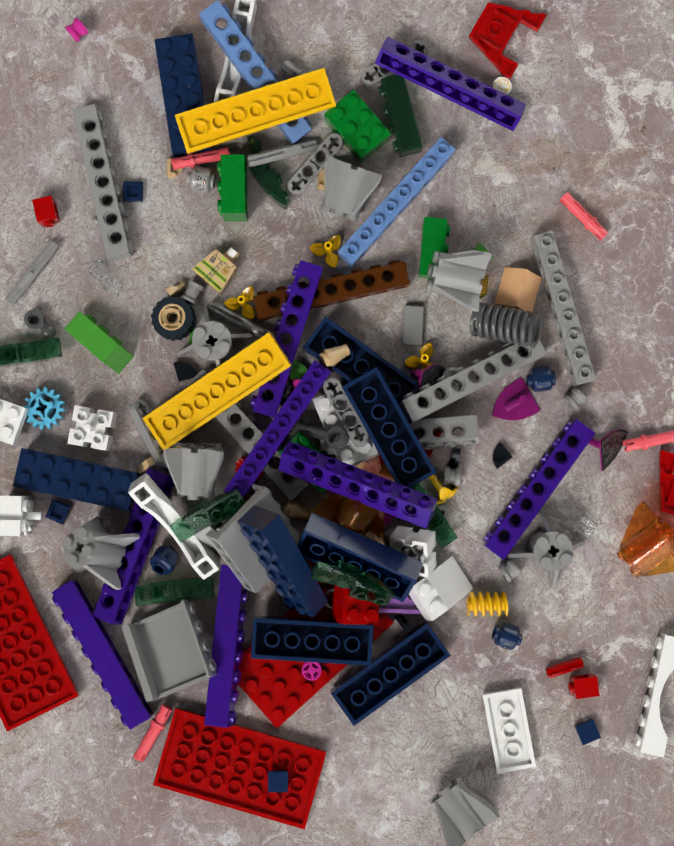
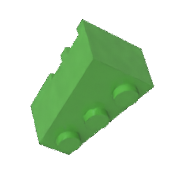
[64,311,134,374]

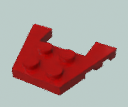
[468,2,547,80]
[659,450,674,516]

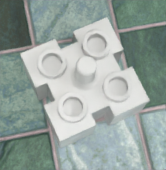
[67,405,117,451]
[0,495,42,536]
[389,526,437,578]

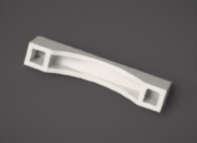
[213,0,257,103]
[128,473,220,580]
[634,633,674,757]

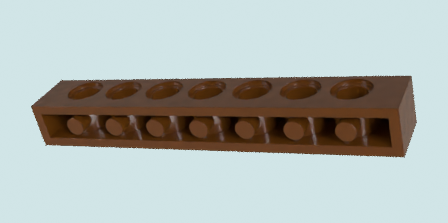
[253,260,410,321]

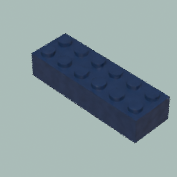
[154,33,212,158]
[302,316,419,403]
[342,367,437,488]
[13,448,140,512]
[237,505,328,618]
[297,513,423,602]
[251,615,374,666]
[331,621,451,726]

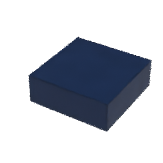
[123,182,144,202]
[45,499,72,525]
[574,718,601,745]
[268,770,288,792]

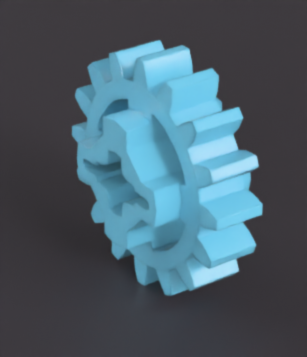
[23,387,66,430]

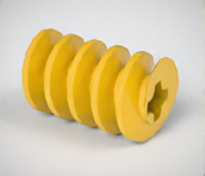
[466,591,508,617]

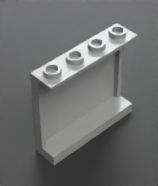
[206,484,300,593]
[121,600,217,702]

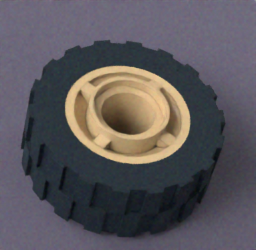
[151,296,196,341]

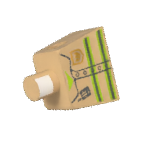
[192,247,239,296]

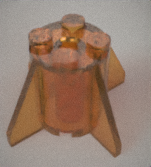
[310,493,384,545]
[617,501,674,578]

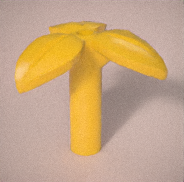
[309,235,342,268]
[224,286,255,319]
[404,343,434,371]
[428,474,459,505]

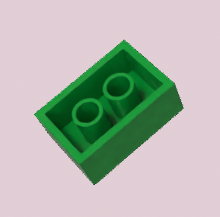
[324,89,391,164]
[217,154,248,222]

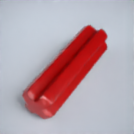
[545,657,584,678]

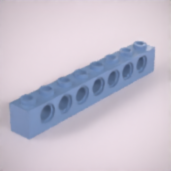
[199,0,312,144]
[338,137,456,268]

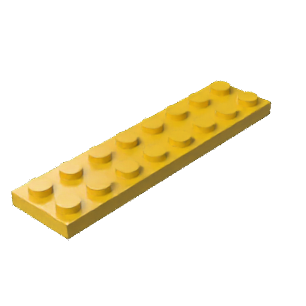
[175,68,336,154]
[142,332,292,451]

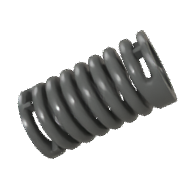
[470,302,543,348]

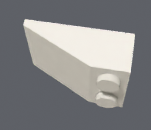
[409,556,474,621]

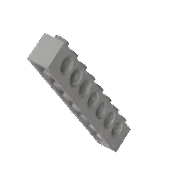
[72,104,134,262]
[530,230,596,387]
[398,339,547,424]
[186,369,309,500]
[320,415,479,457]

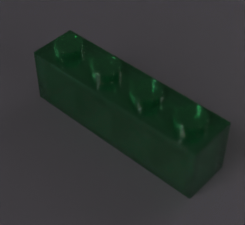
[377,75,423,158]

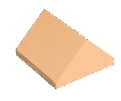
[494,267,542,314]

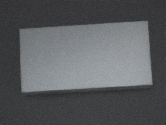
[402,306,424,346]

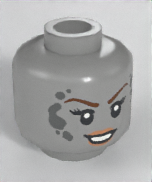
[186,166,216,193]

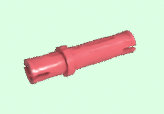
[171,147,230,170]
[559,192,609,241]
[623,430,674,452]
[133,704,173,762]

